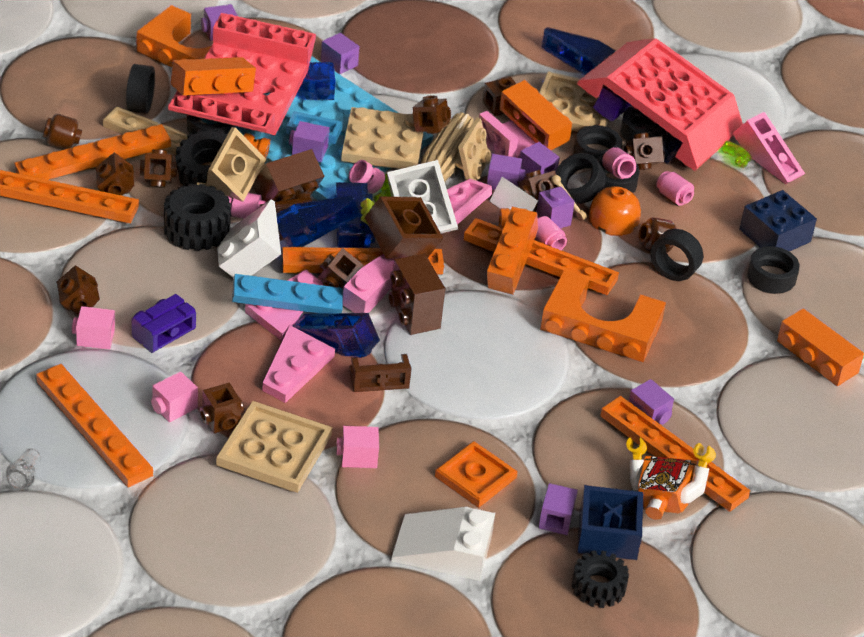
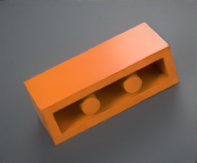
[171,57,256,96]
[500,80,572,150]
[487,206,538,295]
[777,308,864,386]

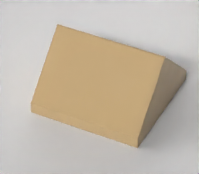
[206,127,266,202]

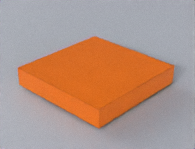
[435,441,518,508]

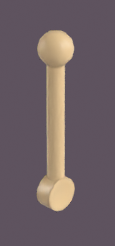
[551,175,587,221]

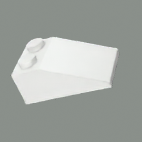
[387,160,458,233]
[217,199,281,278]
[391,507,495,581]

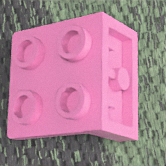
[479,111,536,158]

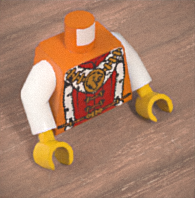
[626,437,716,520]

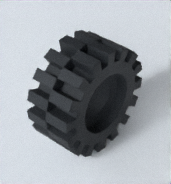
[572,551,629,608]

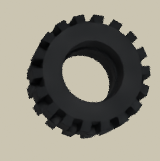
[175,128,228,196]
[164,184,231,251]

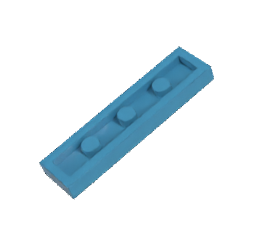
[232,274,343,316]

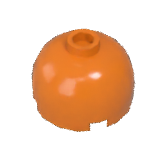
[589,187,641,236]

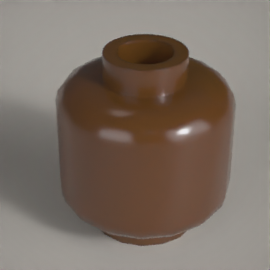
[42,114,82,150]
[639,217,676,253]

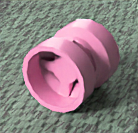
[349,160,385,194]

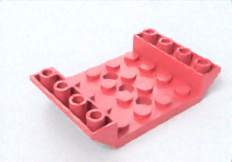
[168,13,316,135]
[577,38,743,171]

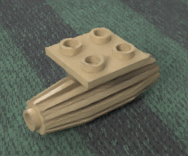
[420,112,491,182]

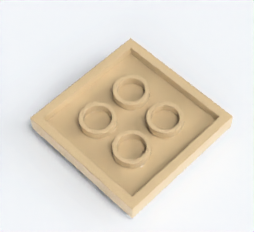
[539,72,608,132]
[341,107,424,169]
[216,401,332,493]

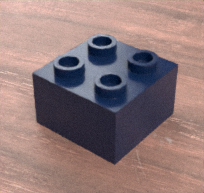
[739,190,817,252]
[577,485,643,560]

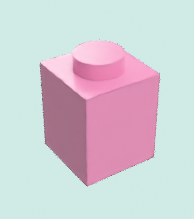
[72,306,115,349]
[151,372,198,423]
[336,426,379,468]

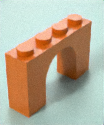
[137,5,211,67]
[540,271,666,362]

